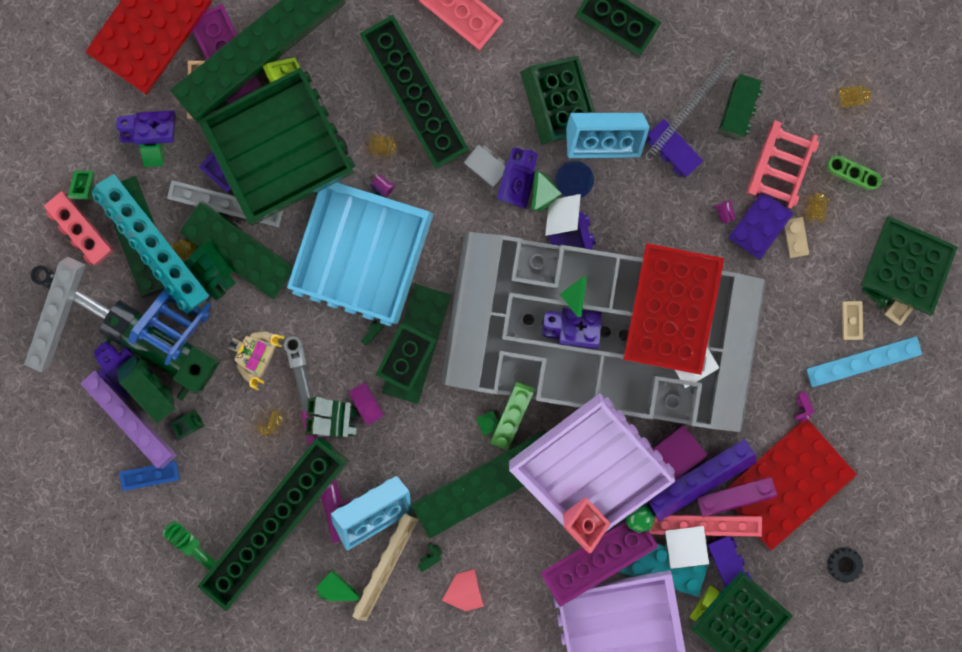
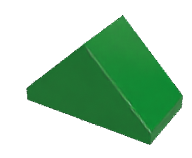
[68,171,94,201]

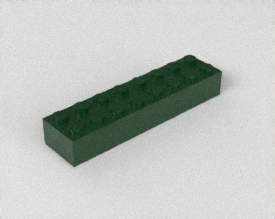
[360,15,469,170]
[411,429,547,539]

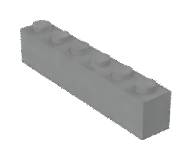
[24,257,86,372]

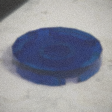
[556,161,594,198]

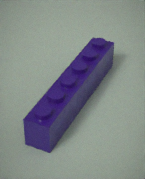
[647,439,757,522]

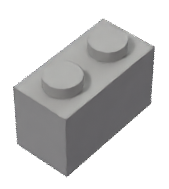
[464,145,506,188]

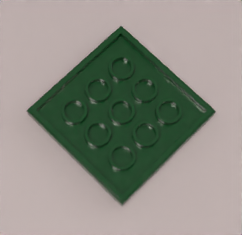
[860,216,958,316]
[690,570,793,652]

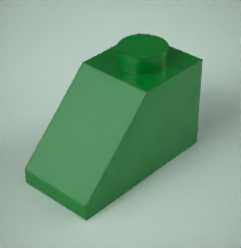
[140,126,165,167]
[315,569,360,602]

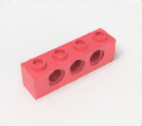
[44,191,115,265]

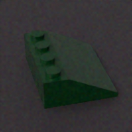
[520,56,595,146]

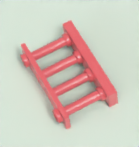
[746,120,819,209]

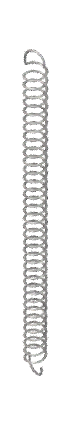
[646,52,735,160]

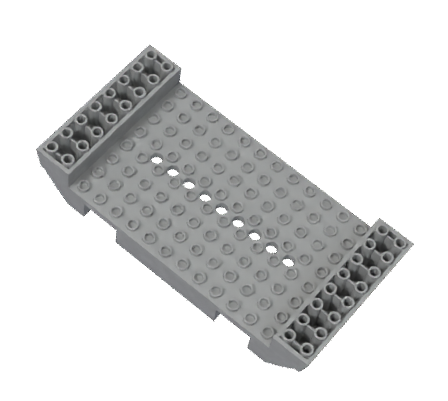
[440,232,766,432]

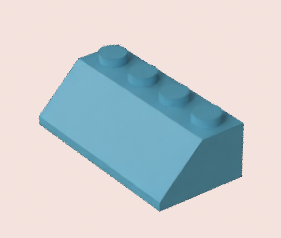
[566,113,650,158]
[331,476,412,551]

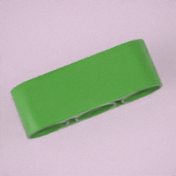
[826,156,882,191]

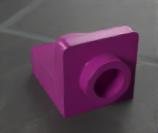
[793,391,815,422]

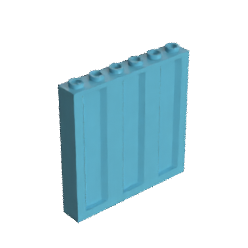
[287,183,434,326]

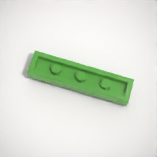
[490,382,534,450]

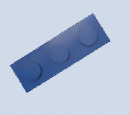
[119,461,180,491]

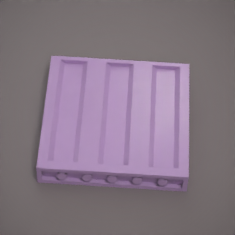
[509,393,675,531]
[554,570,685,652]

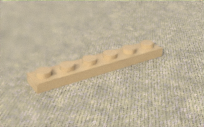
[352,514,419,621]

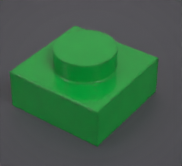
[476,410,498,436]

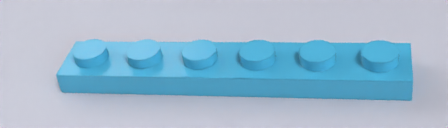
[806,336,922,387]

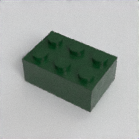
[717,74,763,140]
[375,323,437,392]
[117,355,175,423]

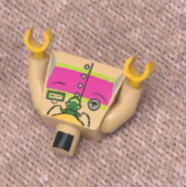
[228,331,284,390]

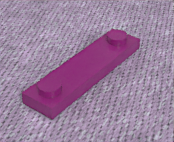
[697,477,777,517]

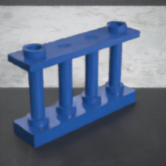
[128,289,211,365]

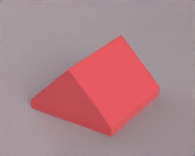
[563,498,611,553]

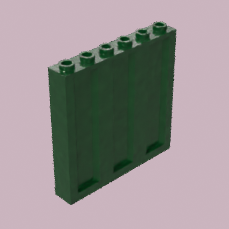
[198,67,355,226]

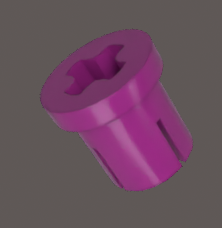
[370,174,396,198]
[714,199,736,223]

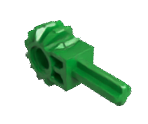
[162,521,216,571]

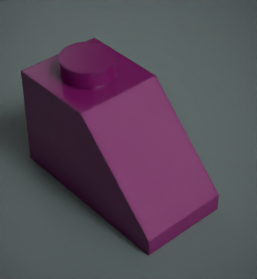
[349,382,385,425]

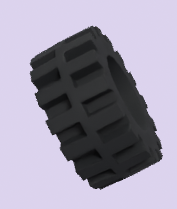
[827,547,864,583]

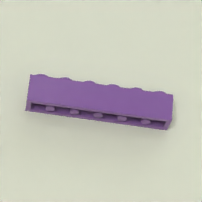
[81,370,177,468]

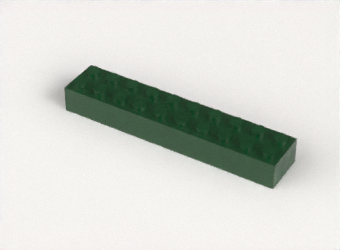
[170,0,346,124]
[197,437,350,611]

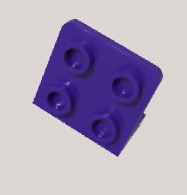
[546,211,596,250]

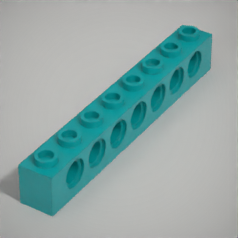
[91,174,209,315]

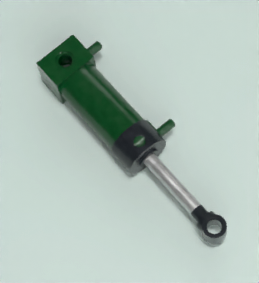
[31,265,221,401]

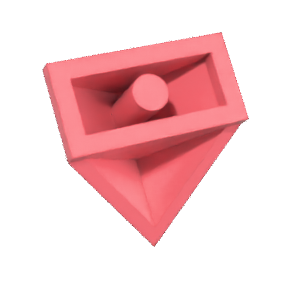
[442,569,484,611]

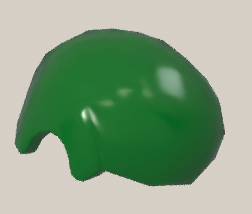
[625,504,655,533]

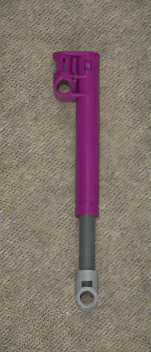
[284,336,353,543]

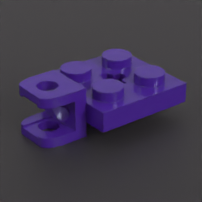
[116,110,176,145]
[497,147,537,209]
[542,308,602,349]
[94,342,153,399]

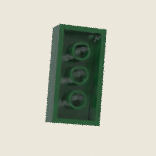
[575,0,662,58]

